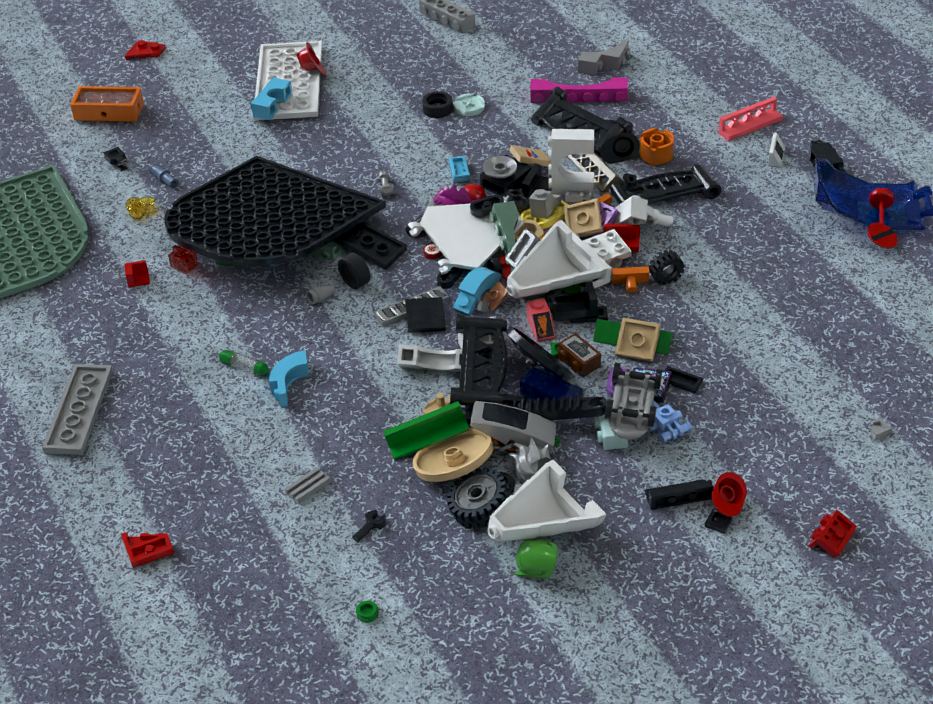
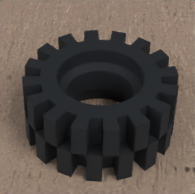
[648,250,685,285]

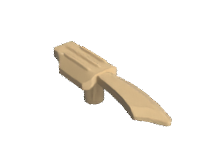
[422,393,450,415]

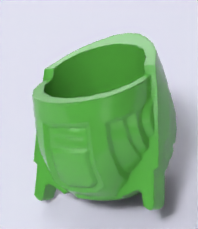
[514,538,557,578]

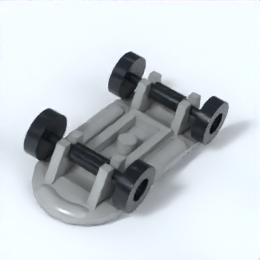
[604,362,663,439]

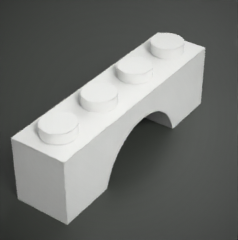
[397,344,478,372]

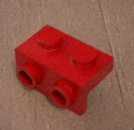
[604,223,640,253]

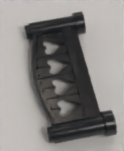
[531,87,631,157]
[610,164,722,205]
[450,314,508,406]

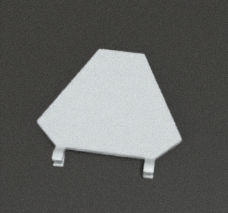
[408,201,524,274]

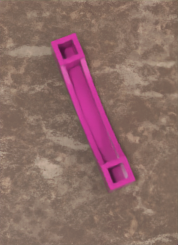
[530,77,628,103]

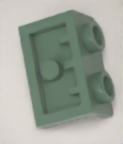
[309,241,344,262]

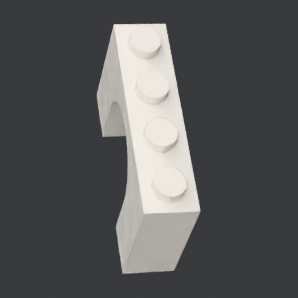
[548,129,594,196]

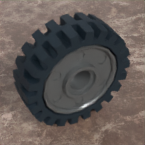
[447,468,511,529]

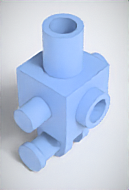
[649,401,692,443]

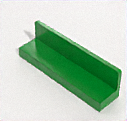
[593,319,675,355]
[383,401,470,460]

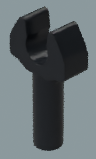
[352,510,386,542]

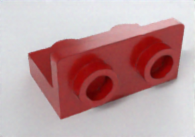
[808,509,857,558]

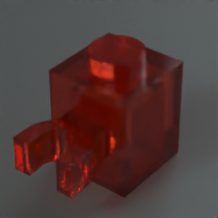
[168,245,198,274]

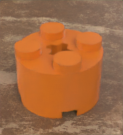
[640,128,674,166]

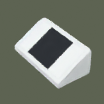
[768,133,785,167]

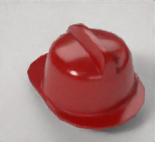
[296,42,327,76]
[712,472,747,517]

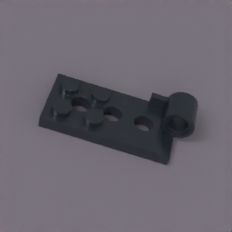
[333,221,407,270]

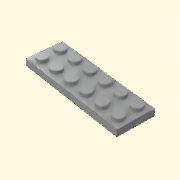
[42,364,113,455]

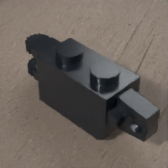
[810,140,846,182]

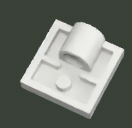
[583,229,631,270]

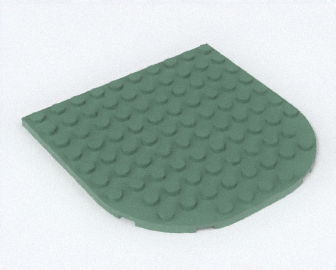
[0,164,89,299]

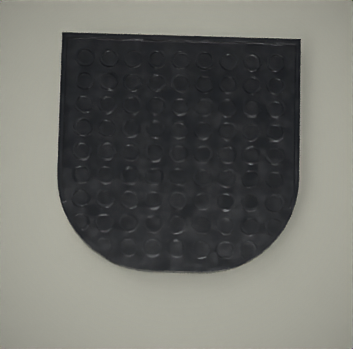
[164,156,386,267]

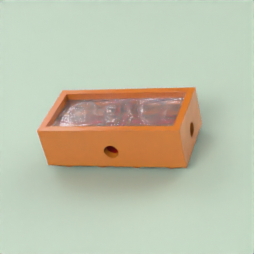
[70,86,144,122]

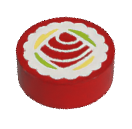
[423,243,442,260]

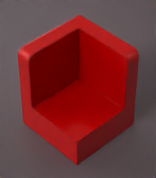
[124,260,150,288]

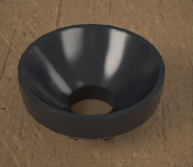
[501,189,530,212]

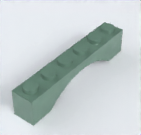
[490,201,545,300]

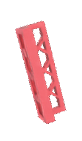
[719,97,783,142]

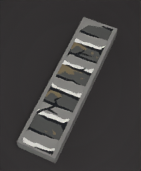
[374,286,449,327]

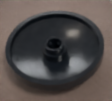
[505,325,572,380]

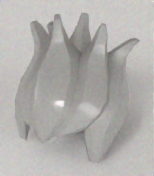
[509,437,551,483]

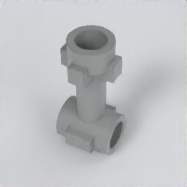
[378,171,394,196]

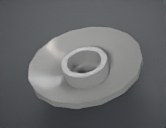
[483,156,517,178]

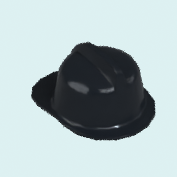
[600,132,640,164]

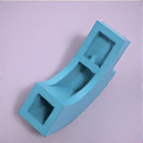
[453,267,502,315]
[269,350,309,407]

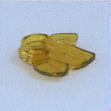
[125,197,157,220]

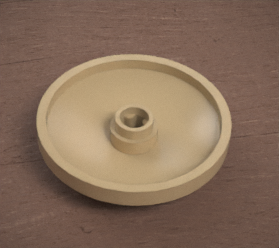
[413,428,494,482]

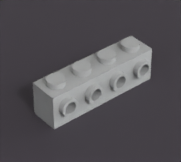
[419,0,475,33]

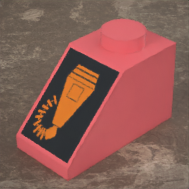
[526,298,555,342]

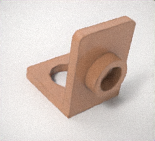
[483,282,519,310]

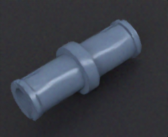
[149,164,179,188]

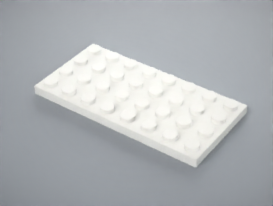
[253,41,322,120]

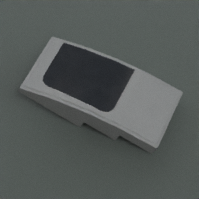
[470,401,556,451]

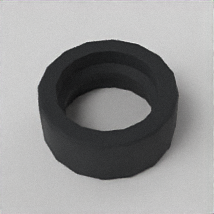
[422,91,453,118]
[338,253,371,289]

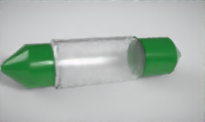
[218,350,270,376]

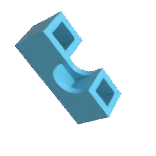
[250,77,292,120]

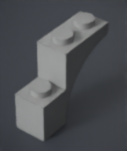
[578,40,630,75]

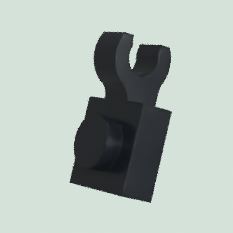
[103,147,127,171]

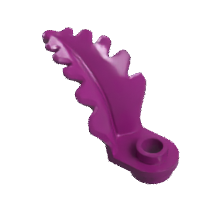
[433,185,479,206]

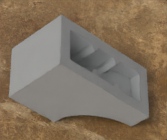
[529,189,562,219]

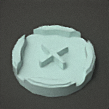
[453,94,485,116]

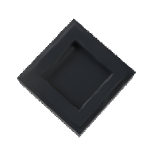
[705,508,733,534]

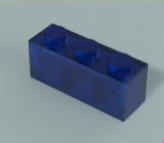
[520,368,583,401]

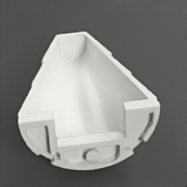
[506,220,608,298]
[488,460,606,542]

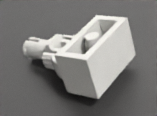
[614,195,673,227]

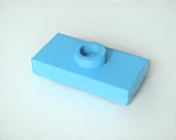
[449,156,470,183]

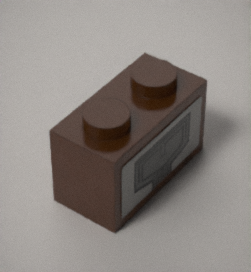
[557,333,601,377]

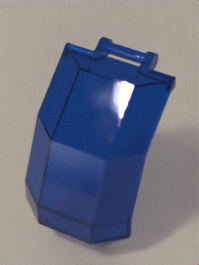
[813,158,933,230]

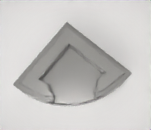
[871,417,892,441]

